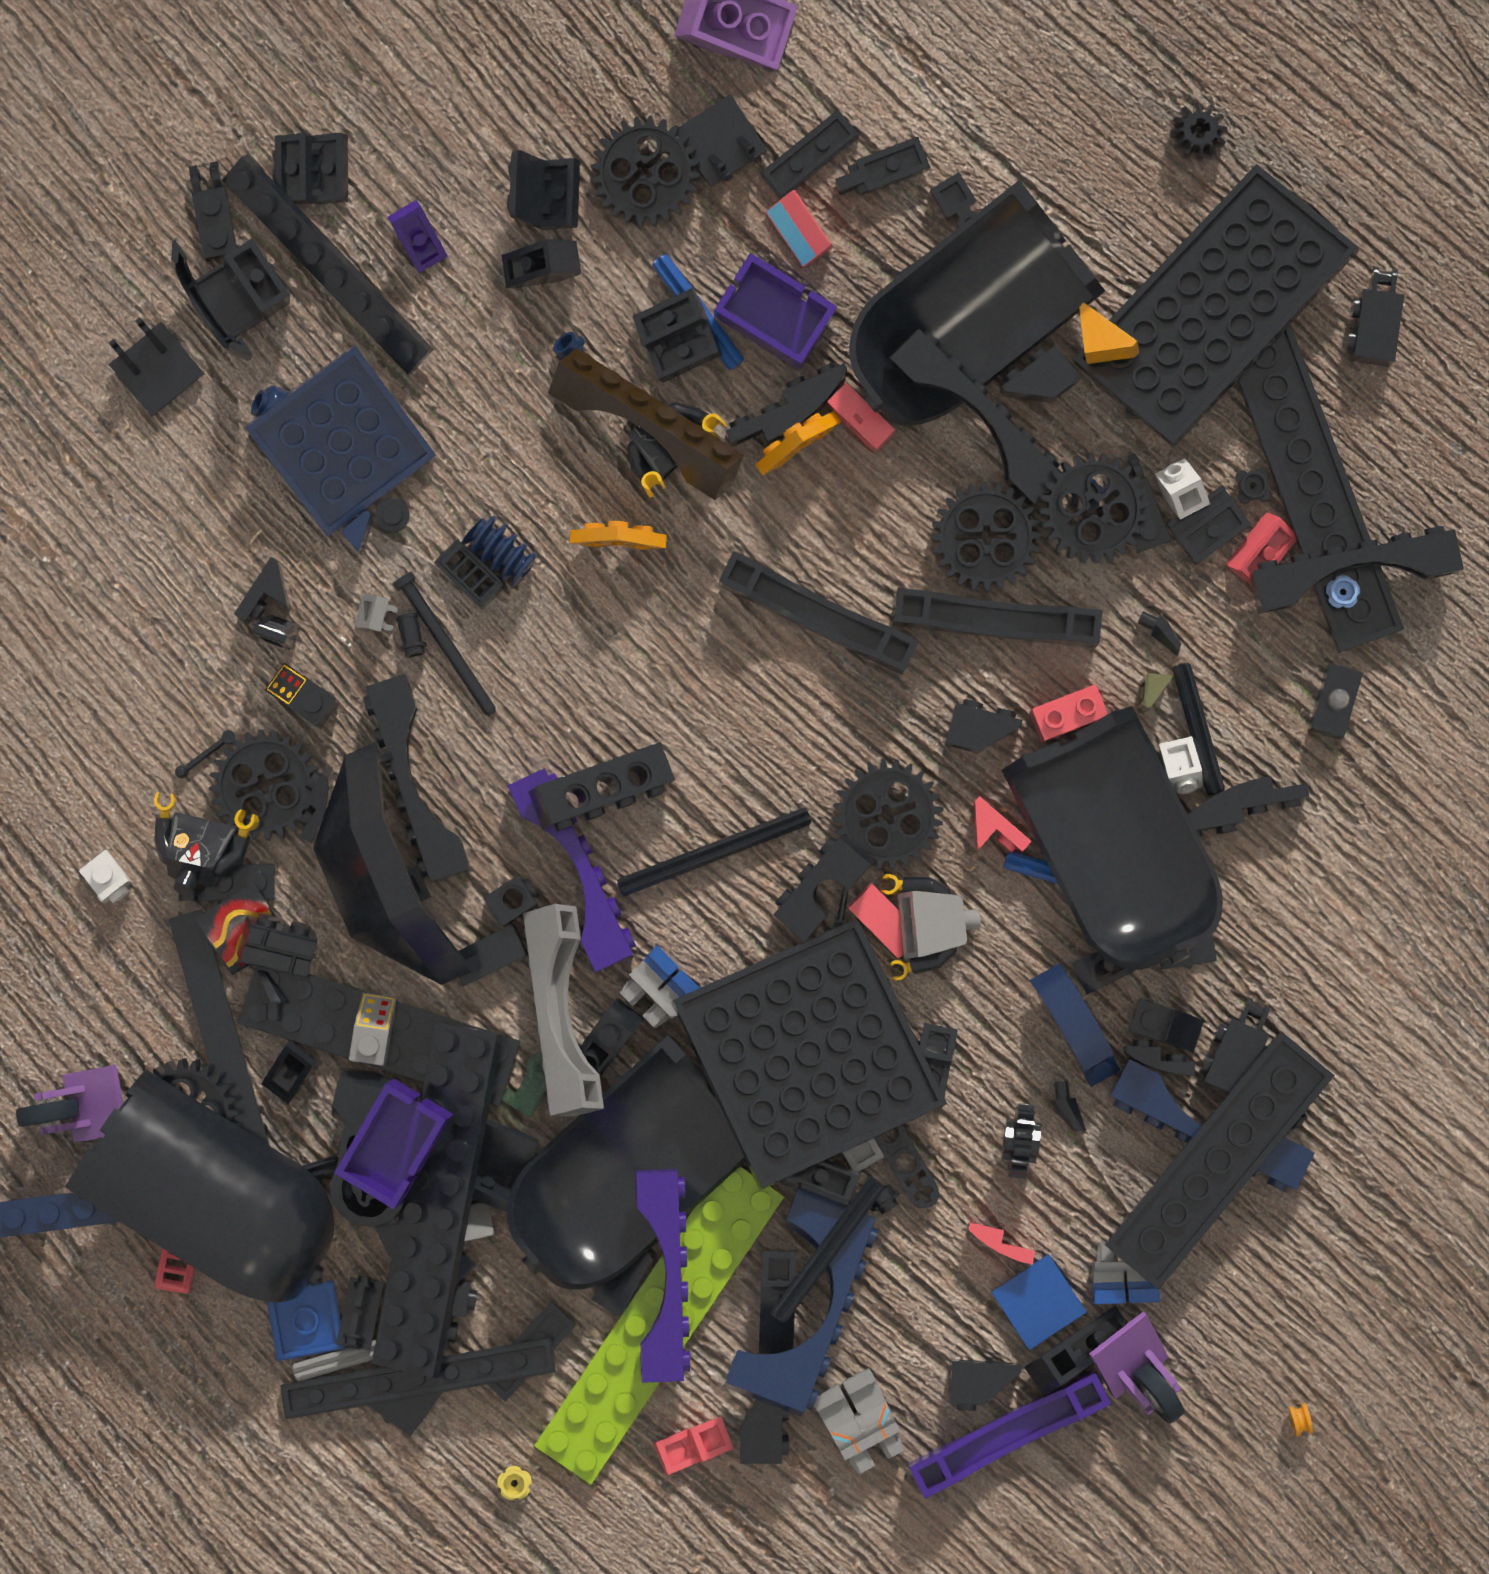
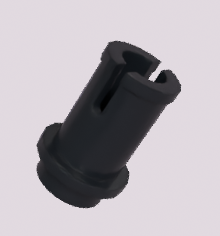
[396,613,427,658]

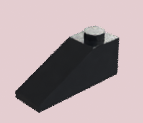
[1024,1306,1127,1396]

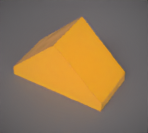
[1079,302,1139,364]

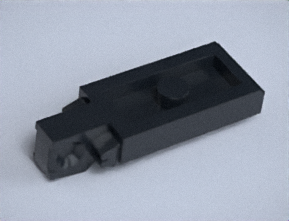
[835,137,931,196]

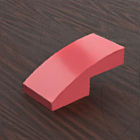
[847,883,904,959]
[967,1222,1035,1265]
[653,1416,734,1475]

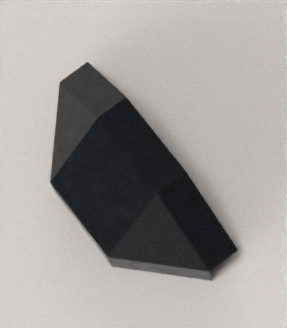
[313,742,482,985]

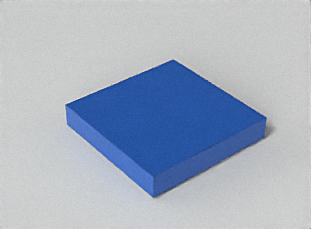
[991,1254,1087,1350]
[267,1280,346,1361]

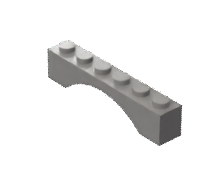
[523,904,604,1117]

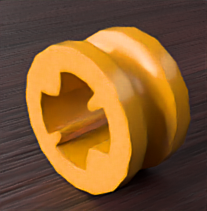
[1288,1403,1313,1437]

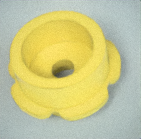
[497,1466,532,1500]

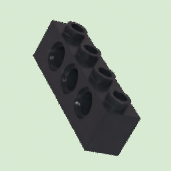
[528,742,675,832]

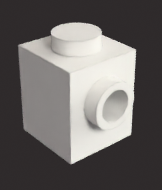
[1155,458,1210,519]

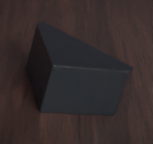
[261,1041,321,1104]

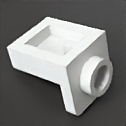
[1159,736,1203,794]
[79,850,133,904]

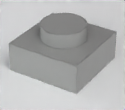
[843,1139,885,1172]

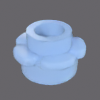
[1326,575,1360,608]

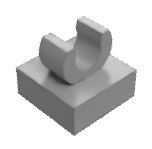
[354,594,398,632]

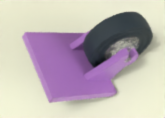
[16,1065,123,1143]
[1089,1312,1185,1424]

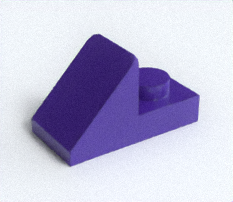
[387,200,448,273]

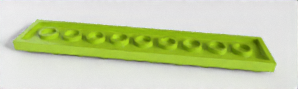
[534,1166,785,1485]

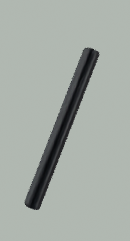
[617,808,811,896]

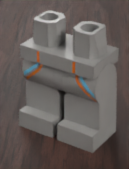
[814,1367,904,1474]

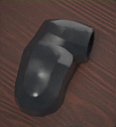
[330,1068,408,1226]

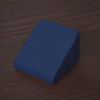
[341,510,373,555]

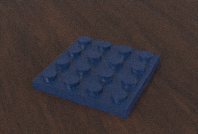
[244,345,436,537]

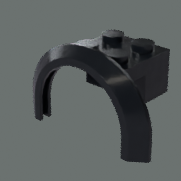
[171,239,290,361]

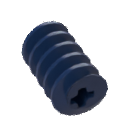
[461,515,538,588]

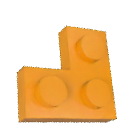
[755,411,842,476]
[570,521,667,550]

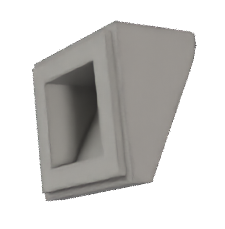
[464,1202,496,1242]

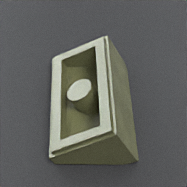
[1137,673,1173,714]

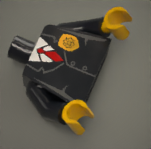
[626,402,727,497]
[154,792,259,896]

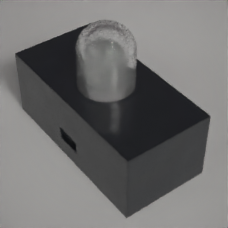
[1308,663,1363,740]

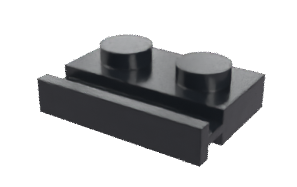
[1166,485,1252,565]

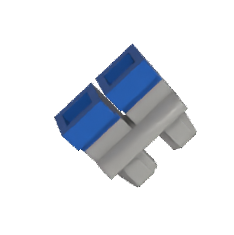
[620,945,699,1028]
[1092,1242,1160,1304]

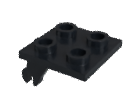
[677,94,768,188]
[108,317,205,417]

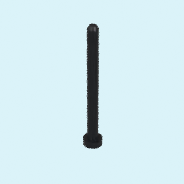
[392,571,496,717]

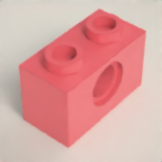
[1029,684,1108,744]

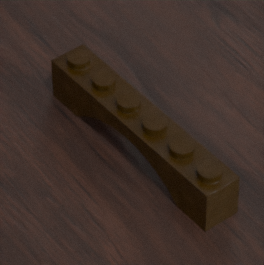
[548,349,744,500]

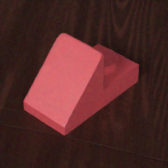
[973,796,1031,853]

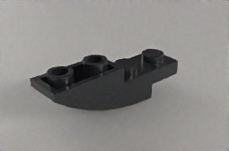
[725,362,847,447]
[1187,776,1310,838]

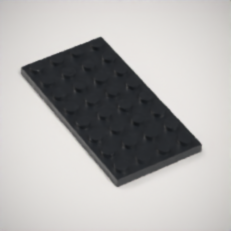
[1073,164,1359,447]

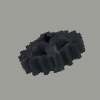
[1001,1103,1042,1179]

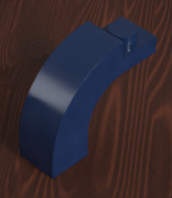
[1029,963,1120,1087]

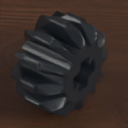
[1169,102,1228,161]

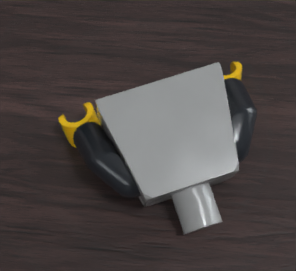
[881,874,981,981]

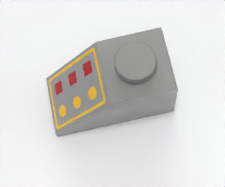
[349,992,397,1066]

